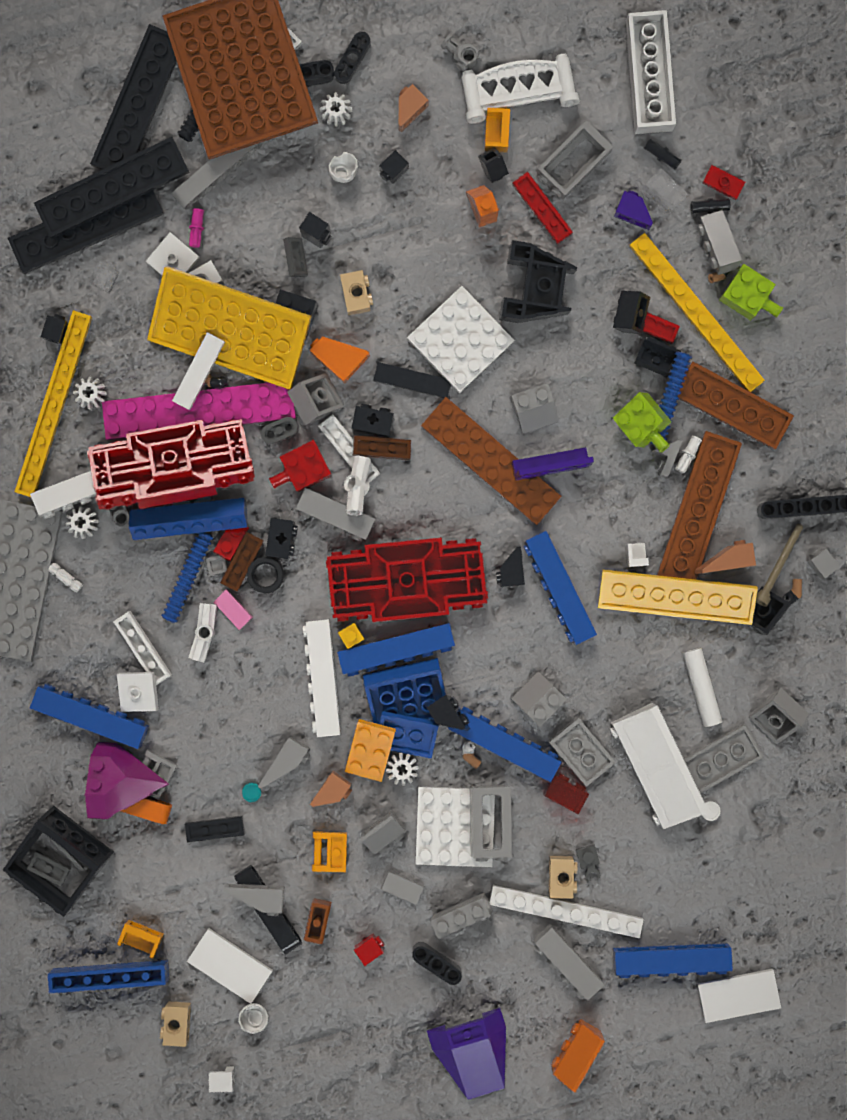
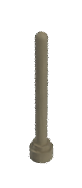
[756,523,803,607]

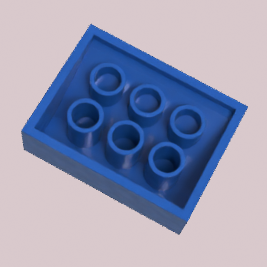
[363,658,446,724]

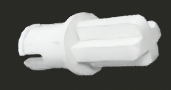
[675,436,702,473]

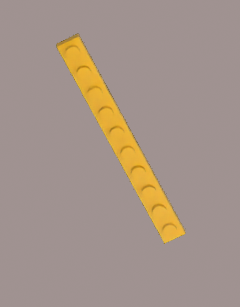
[629,233,765,392]
[14,310,93,497]

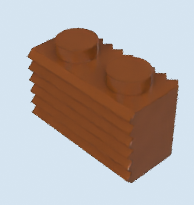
[304,898,332,944]

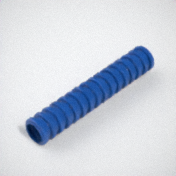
[650,352,692,445]
[161,532,214,623]

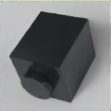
[478,147,509,183]
[379,150,409,184]
[41,314,68,345]

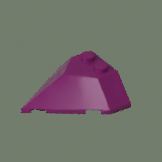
[85,742,169,820]

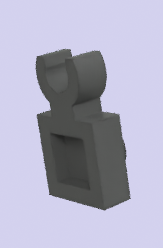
[576,844,600,881]

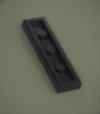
[373,362,451,398]

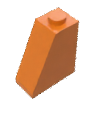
[466,185,499,228]
[309,336,370,384]

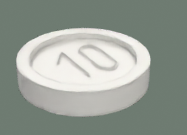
[702,801,721,821]

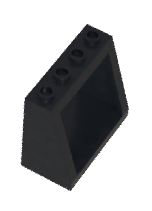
[3,806,114,917]

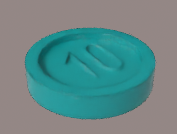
[242,783,262,802]

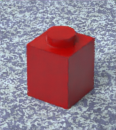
[354,933,385,966]

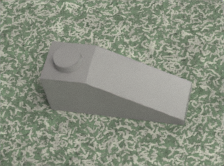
[258,736,310,789]
[224,884,285,916]

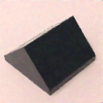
[750,586,791,635]

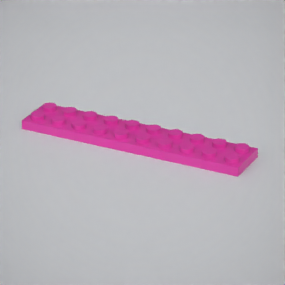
[102,383,296,440]

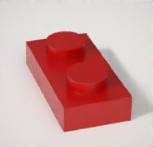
[213,527,249,561]

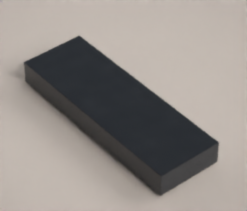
[185,815,245,843]

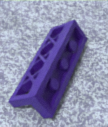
[511,447,594,481]

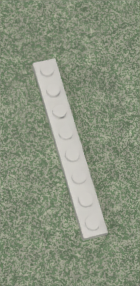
[489,885,644,938]

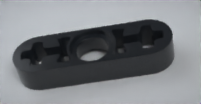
[334,31,371,84]

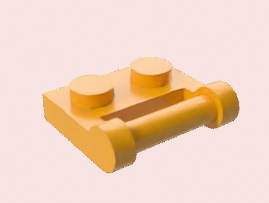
[312,831,347,872]

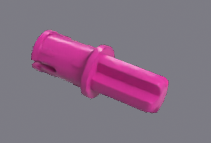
[189,208,204,248]

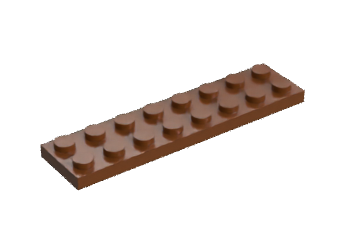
[421,397,562,526]
[657,431,742,580]

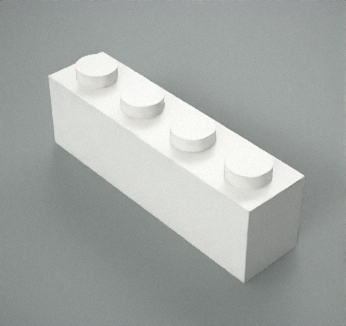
[30,471,96,519]

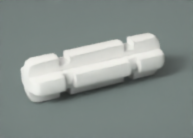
[48,563,83,592]

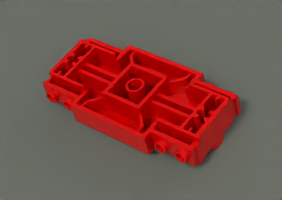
[87,419,255,510]
[326,537,488,622]

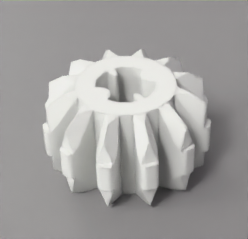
[320,92,352,127]
[73,377,107,410]
[65,506,99,539]
[386,753,419,786]

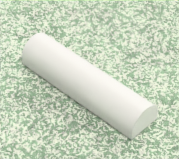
[113,611,172,685]
[682,648,723,727]

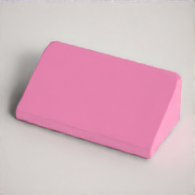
[213,589,253,630]

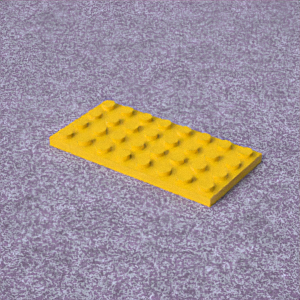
[147,266,312,390]

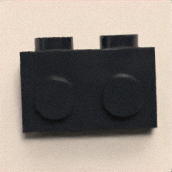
[634,336,681,378]

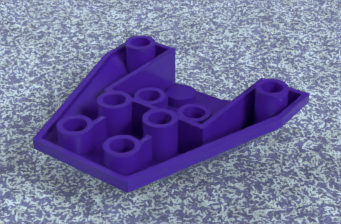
[427,1008,506,1100]

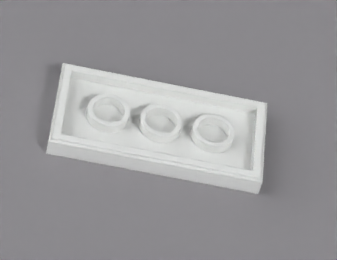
[187,928,273,1004]
[697,969,781,1023]

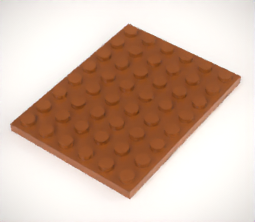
[162,0,318,160]

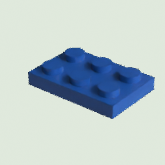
[380,711,439,759]

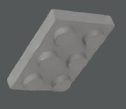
[549,718,616,787]

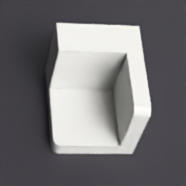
[625,543,649,567]
[209,1066,235,1092]

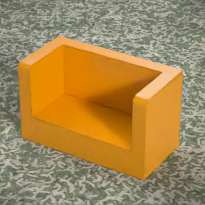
[485,108,510,152]
[117,920,164,959]

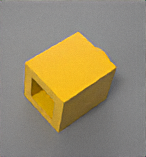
[338,622,365,649]

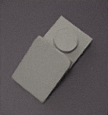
[652,440,683,478]

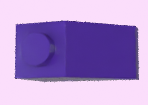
[614,191,653,230]

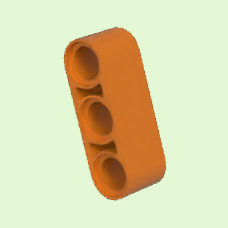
[121,797,172,824]

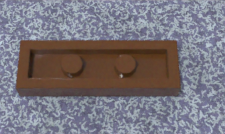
[352,435,411,460]
[220,532,264,592]

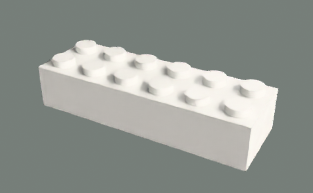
[626,10,676,134]

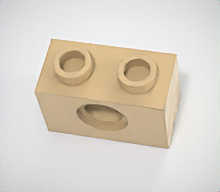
[340,270,373,316]
[549,856,577,898]
[160,1001,191,1047]

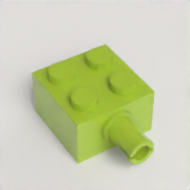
[719,264,783,321]
[612,392,672,453]

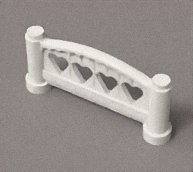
[461,54,580,124]

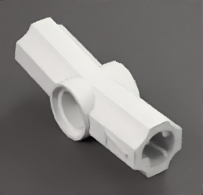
[344,456,371,516]
[188,603,217,663]

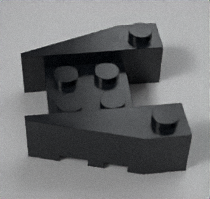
[499,240,577,323]

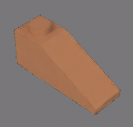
[695,540,756,574]

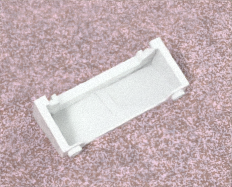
[610,703,709,829]

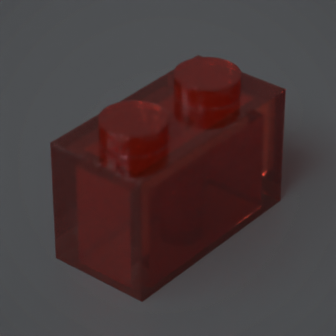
[543,773,589,814]

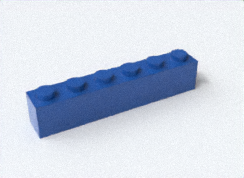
[129,498,247,540]
[523,531,597,645]
[337,623,455,677]
[30,684,149,749]
[448,706,561,782]
[613,943,733,978]
[48,960,169,993]

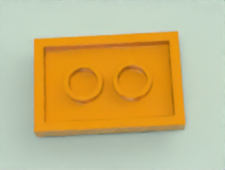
[345,719,396,782]

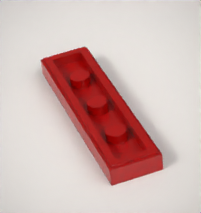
[512,171,573,245]

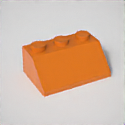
[551,1019,605,1092]

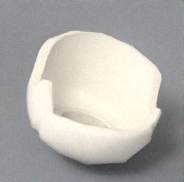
[328,152,358,183]
[238,1003,269,1034]

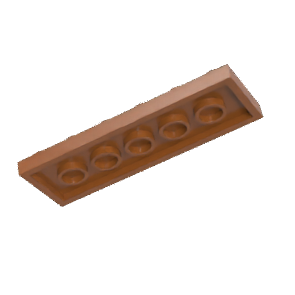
[678,361,794,450]

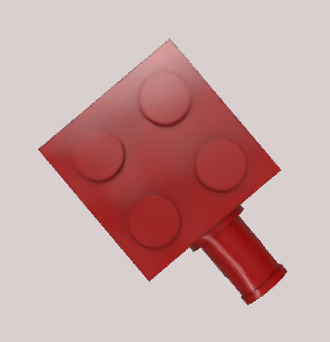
[269,440,332,493]

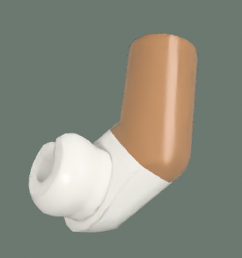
[462,741,481,769]

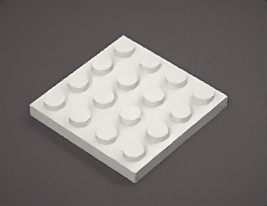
[407,286,515,394]
[416,786,495,867]

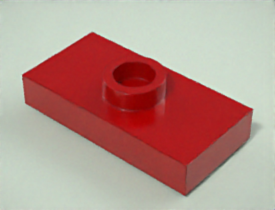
[702,165,745,200]
[643,312,680,344]

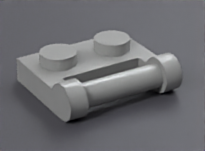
[142,749,177,800]

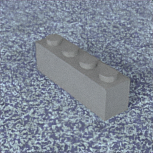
[296,488,376,542]
[533,924,604,1001]

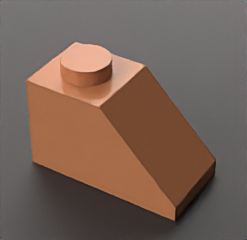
[398,84,429,132]
[310,771,352,807]

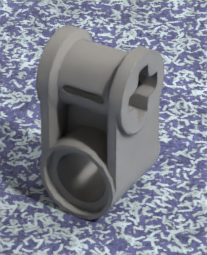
[106,505,130,528]

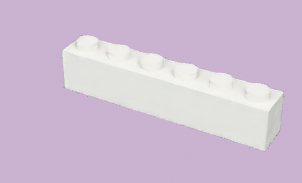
[303,619,341,737]

